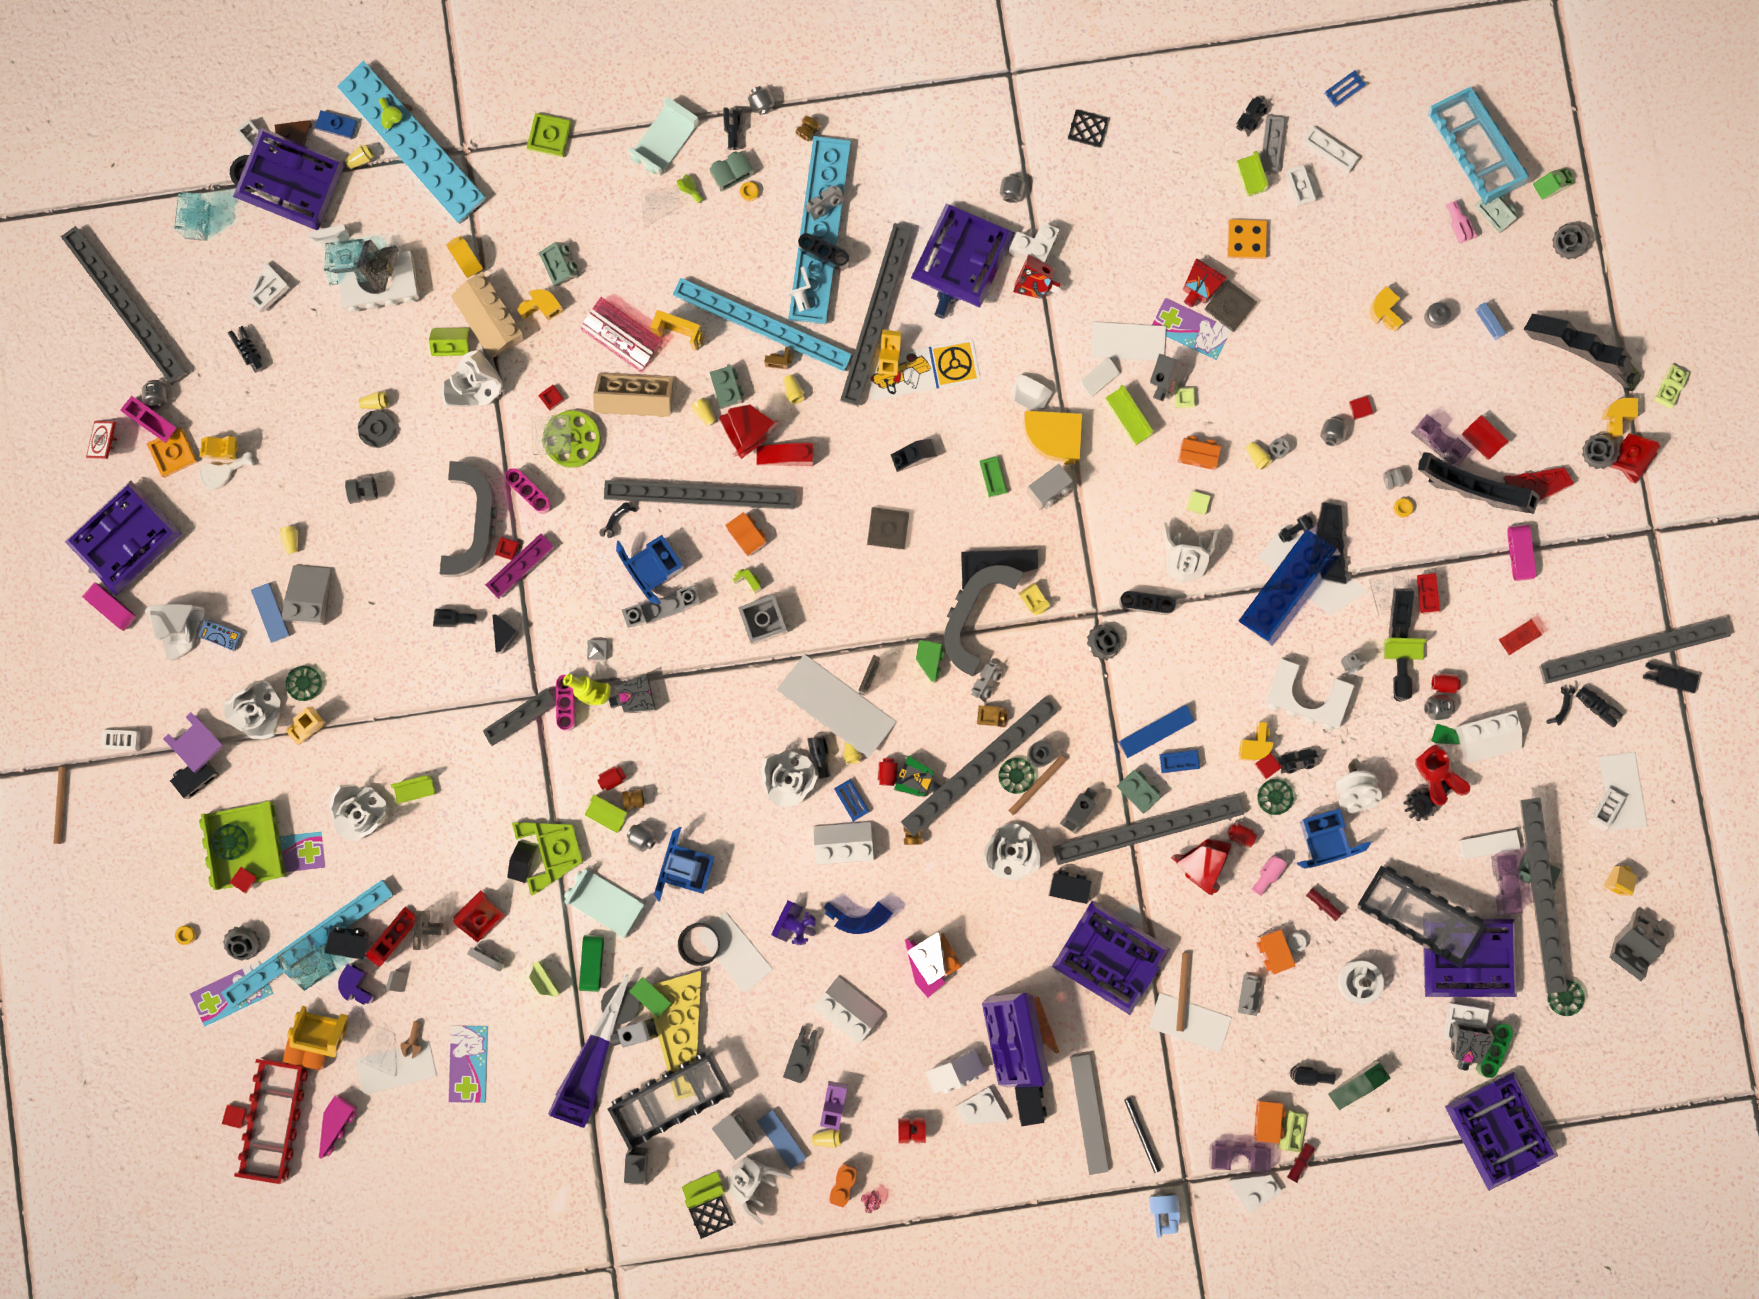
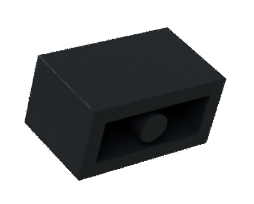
[169,761,219,799]
[1048,870,1092,904]
[324,924,369,960]
[1014,1086,1047,1127]

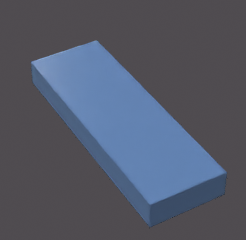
[251,583,290,643]
[757,1110,807,1170]

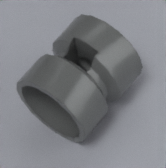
[345,476,378,504]
[1027,741,1053,768]

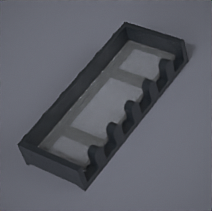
[1357,865,1486,969]
[607,1051,735,1151]

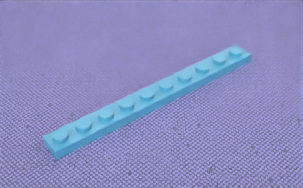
[672,278,852,373]
[221,879,394,1009]

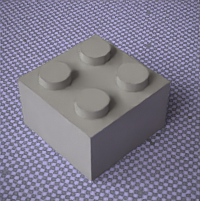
[1026,463,1073,510]
[738,595,788,645]
[711,1111,757,1160]

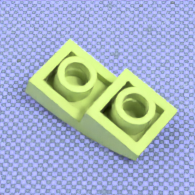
[1653,364,1689,409]

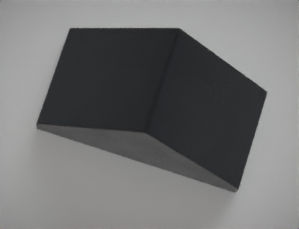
[492,614,519,654]
[507,841,537,883]

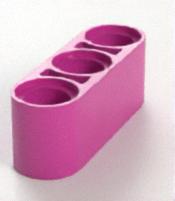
[505,468,552,514]
[1507,525,1536,581]
[82,582,137,631]
[556,674,576,731]

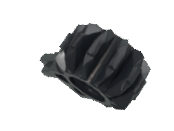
[1403,781,1451,822]

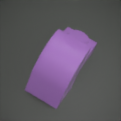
[820,1081,848,1130]

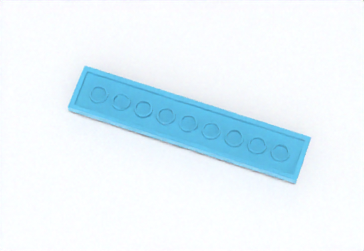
[337,61,486,224]
[788,136,851,325]

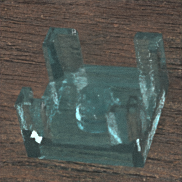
[324,239,368,286]

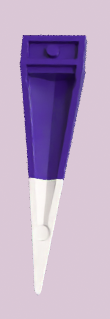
[548,974,629,1128]

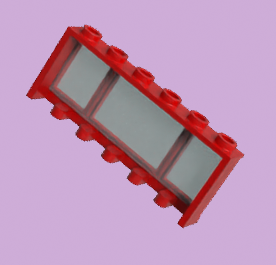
[234,1058,308,1184]

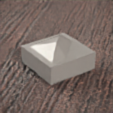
[587,640,607,660]

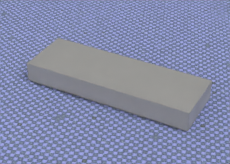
[1260,115,1286,174]

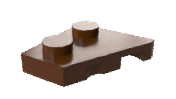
[274,120,312,154]

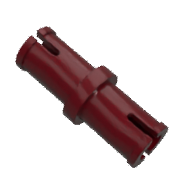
[1305,887,1343,921]
[1286,1143,1316,1184]

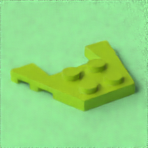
[512,822,583,896]

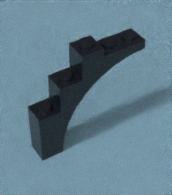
[1523,313,1642,391]
[1418,452,1540,514]

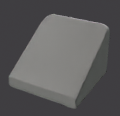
[386,970,408,992]

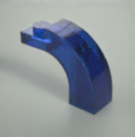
[823,901,893,934]

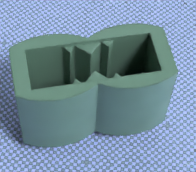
[709,151,754,192]

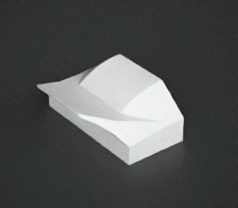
[1285,165,1319,207]
[307,224,350,250]
[1010,374,1052,411]

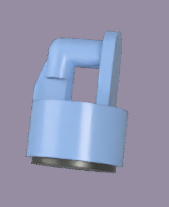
[1149,1193,1181,1238]

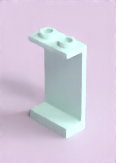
[628,96,699,176]
[564,869,646,938]

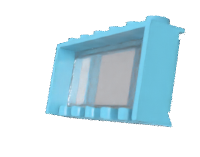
[1428,86,1528,205]

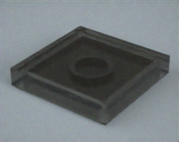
[1204,279,1257,333]
[867,507,909,550]
[858,655,880,696]

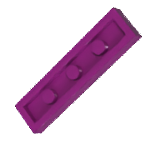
[485,533,555,599]

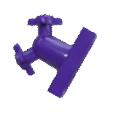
[771,900,817,945]

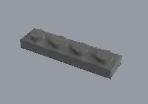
[482,688,556,746]

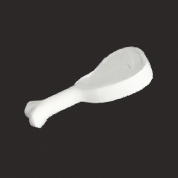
[199,451,255,491]

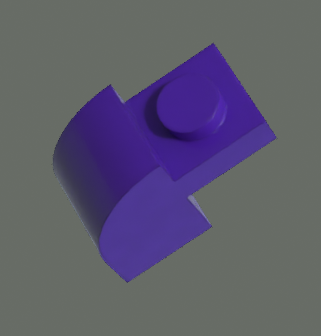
[338,963,376,1005]

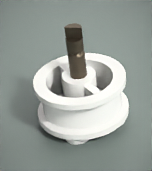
[1335,760,1382,813]
[1337,960,1384,1004]

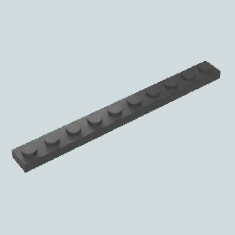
[840,223,912,407]
[60,226,187,385]
[603,480,795,510]
[1539,618,1731,685]
[900,697,1057,837]
[1052,796,1244,865]
[1519,797,1567,994]

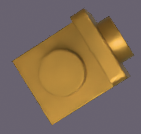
[764,347,793,370]
[977,705,1008,728]

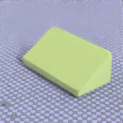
[1277,1110,1307,1153]

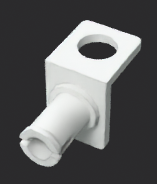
[785,267,811,312]

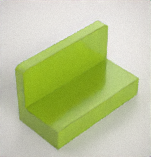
[1236,151,1268,197]
[429,327,470,356]
[1384,638,1427,660]
[390,775,436,804]
[585,794,629,833]
[682,1172,726,1209]

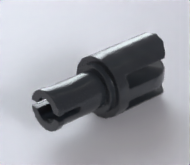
[723,107,742,150]
[432,608,477,627]
[1393,658,1413,702]
[807,735,831,779]
[1289,1065,1336,1086]

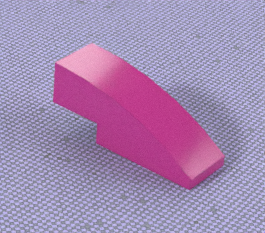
[120,395,177,443]

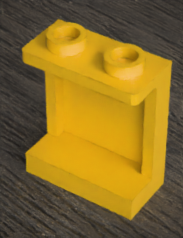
[650,310,704,351]
[287,1005,348,1057]

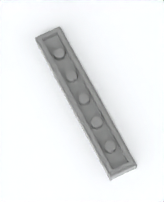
[1070,1054,1109,1175]

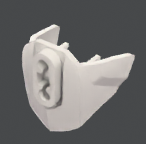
[441,351,503,407]
[1162,522,1219,583]
[145,603,205,662]
[223,680,281,739]
[761,750,818,807]
[329,784,388,842]
[983,824,1040,881]
[727,1157,794,1225]

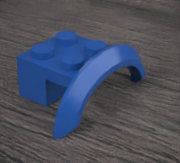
[616,535,683,604]
[1297,808,1371,869]
[654,827,715,902]

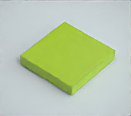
[526,113,572,158]

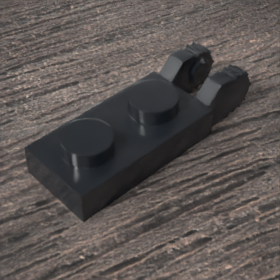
[1388,588,1415,638]
[1643,663,1699,694]

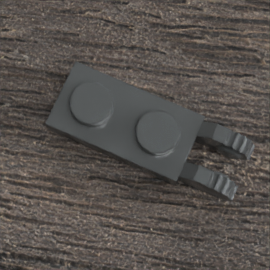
[783,1026,818,1084]

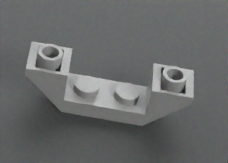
[622,585,700,628]

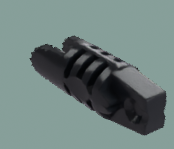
[227,326,263,373]
[1575,687,1623,728]

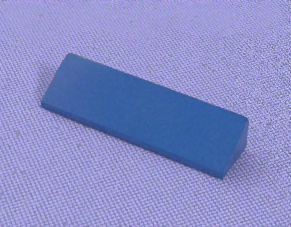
[1118,705,1194,759]

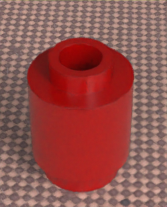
[1431,673,1461,694]
[877,758,898,786]
[597,765,627,791]
[1227,822,1257,848]

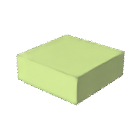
[1175,388,1195,408]
[1186,491,1210,515]

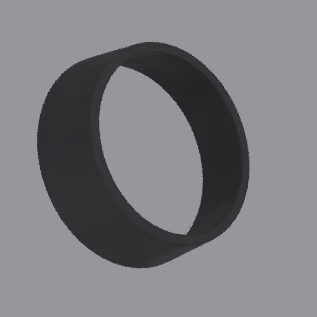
[677,923,720,966]

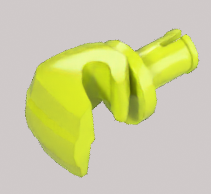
[563,674,611,706]

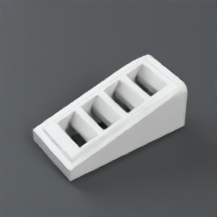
[235,119,274,150]
[100,730,141,751]
[1587,787,1626,832]

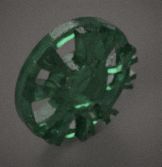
[285,666,322,702]
[998,758,1034,794]
[1257,779,1294,815]
[211,824,249,860]
[1547,980,1585,1016]

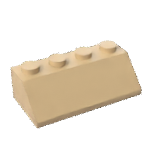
[451,271,523,359]
[593,373,674,417]

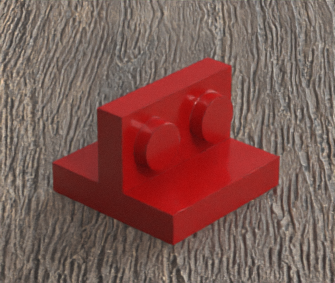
[1610,433,1661,484]
[453,890,506,943]

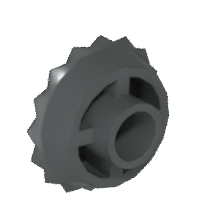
[1552,223,1590,260]
[1582,433,1620,469]
[1087,624,1121,661]
[223,926,261,961]

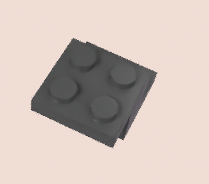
[1609,908,1669,981]

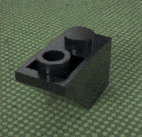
[890,439,937,472]

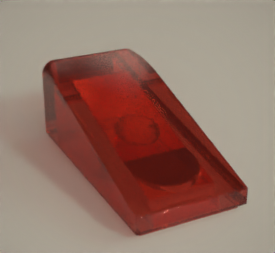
[1498,618,1542,655]

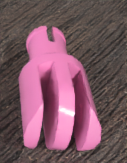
[1446,200,1477,244]
[1251,855,1286,896]

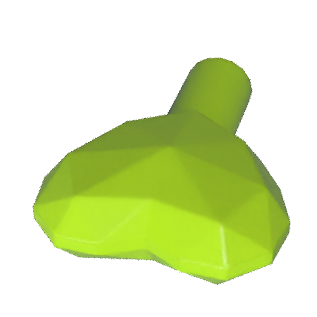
[378,97,402,129]
[677,174,703,204]

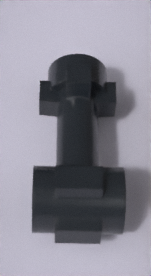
[1278,514,1314,543]

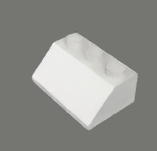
[1455,710,1522,764]
[813,822,874,865]
[813,977,884,1044]

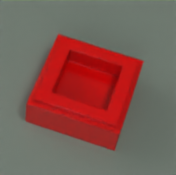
[538,384,565,411]
[1349,396,1374,420]
[495,537,520,560]
[1254,752,1281,780]
[229,867,258,894]
[222,1104,247,1129]

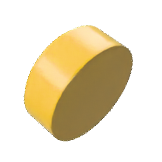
[740,182,759,202]
[1393,498,1413,518]
[175,926,196,945]

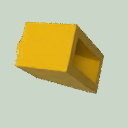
[1603,865,1637,896]

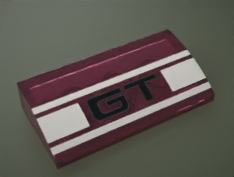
[580,297,663,373]

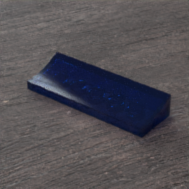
[1238,529,1341,646]

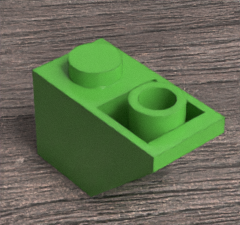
[1533,167,1575,200]
[915,640,945,683]

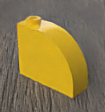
[1023,411,1082,465]

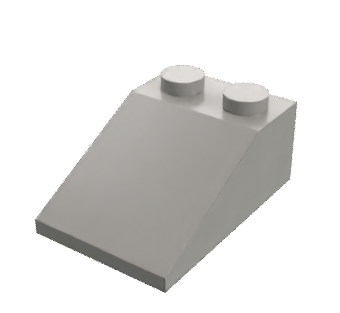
[282,565,332,625]

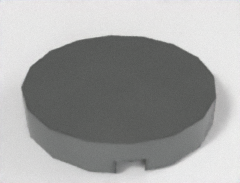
[357,410,396,448]
[601,985,640,1024]

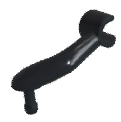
[599,502,637,538]
[1546,685,1575,726]

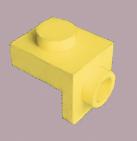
[1018,583,1050,616]

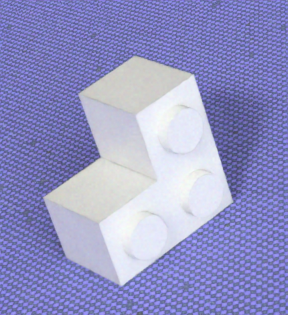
[1008,222,1059,263]
[925,1050,985,1094]

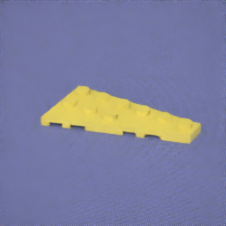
[652,971,702,1101]

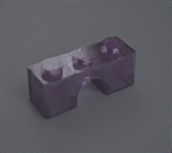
[1410,414,1472,467]
[1491,855,1523,915]
[1209,1140,1271,1173]

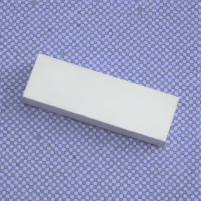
[1301,126,1359,174]
[1458,830,1521,860]

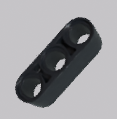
[798,233,849,271]
[1119,591,1176,615]

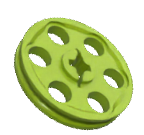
[543,410,601,468]

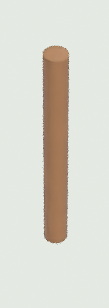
[1008,755,1066,816]
[53,767,67,844]
[1176,953,1190,1032]

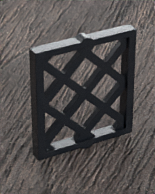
[1068,110,1108,148]
[688,1195,734,1239]

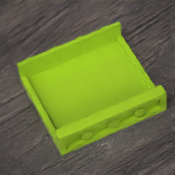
[199,801,286,890]

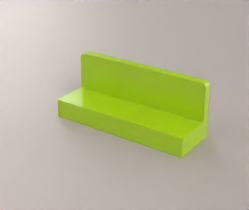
[1105,385,1154,446]

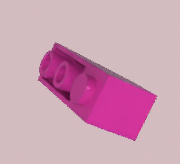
[905,938,945,998]
[319,1094,358,1159]

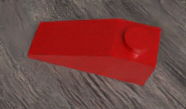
[756,443,814,466]
[365,906,420,967]

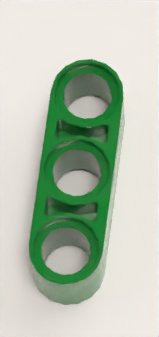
[579,935,604,992]
[1476,1023,1513,1078]

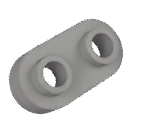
[467,945,505,972]

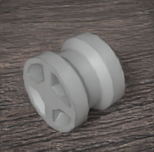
[1268,438,1289,459]
[1383,468,1404,491]

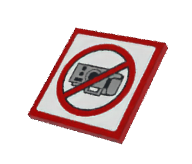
[86,421,117,459]

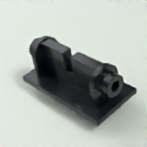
[1236,96,1269,137]
[1278,748,1319,774]

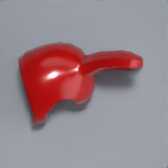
[1415,745,1471,806]

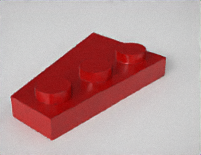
[1503,467,1574,503]

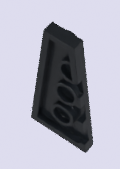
[1307,502,1346,585]
[961,549,1038,590]

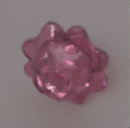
[861,1190,882,1214]

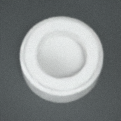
[1286,933,1307,952]

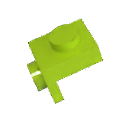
[732,569,762,594]

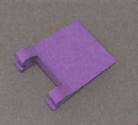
[163,712,223,774]

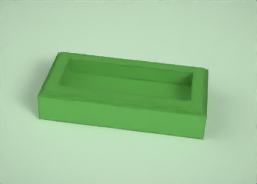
[979,456,1007,498]
[629,977,671,1017]

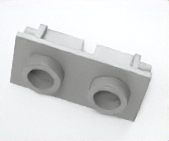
[805,185,844,221]
[1341,653,1366,676]
[971,661,1003,702]
[1237,974,1263,1016]

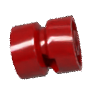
[898,1117,926,1144]

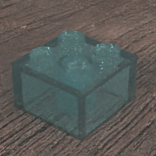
[174,192,213,241]
[277,934,337,991]

